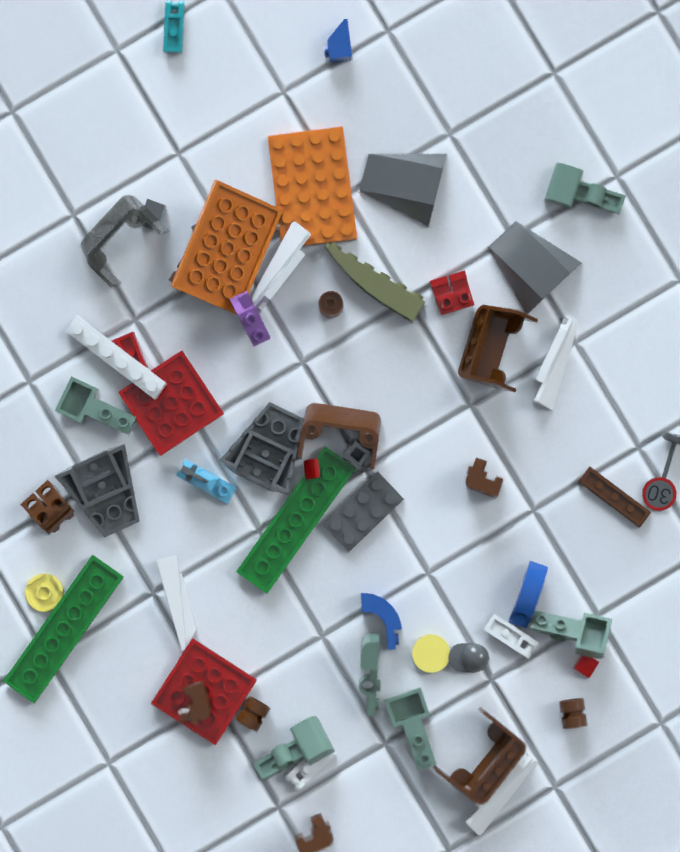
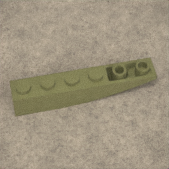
[325,242,425,323]

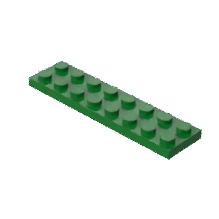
[236,447,356,594]
[3,555,124,704]

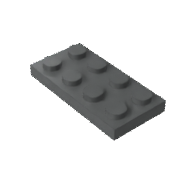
[322,471,404,552]

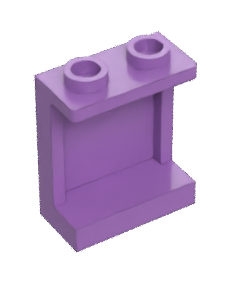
[230,291,271,347]

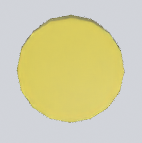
[25,574,64,612]
[412,634,450,673]

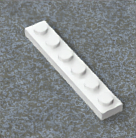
[66,316,167,399]

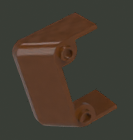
[458,305,538,392]
[298,403,381,470]
[432,707,527,805]

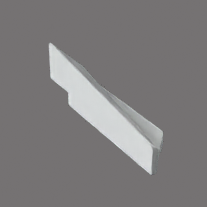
[251,221,311,312]
[533,315,578,410]
[156,555,197,650]
[465,751,538,836]

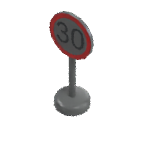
[642,431,680,511]

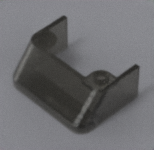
[81,195,169,287]

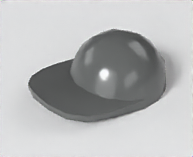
[448,643,490,672]

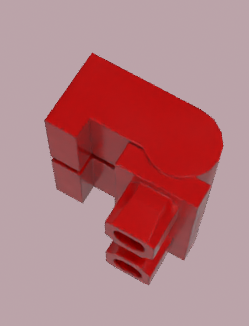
[429,270,475,316]

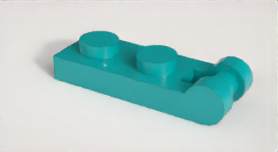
[163,0,185,54]

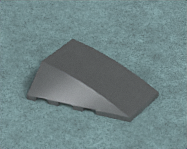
[359,154,447,227]
[488,221,582,314]
[219,402,304,495]
[54,444,140,537]

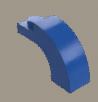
[508,561,548,629]
[361,593,402,650]

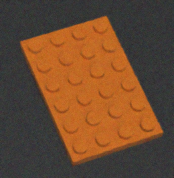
[268,126,357,247]
[170,179,283,315]

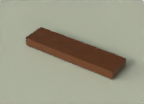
[578,466,651,528]

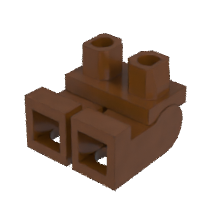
[465,457,504,499]
[20,480,75,534]
[178,680,212,725]
[295,813,333,852]

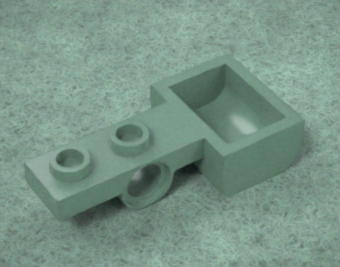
[544,163,626,215]
[55,376,137,435]
[530,611,612,659]
[359,633,381,716]
[384,687,437,771]
[254,716,335,781]

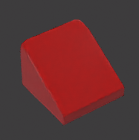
[303,458,320,479]
[573,655,599,678]

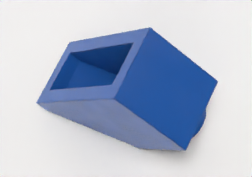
[324,19,352,63]

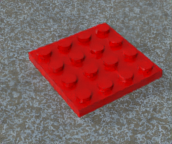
[118,350,224,456]
[150,638,257,746]

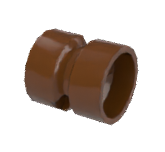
[319,291,343,318]
[236,696,271,732]
[559,698,588,729]

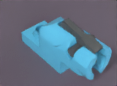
[176,459,237,504]

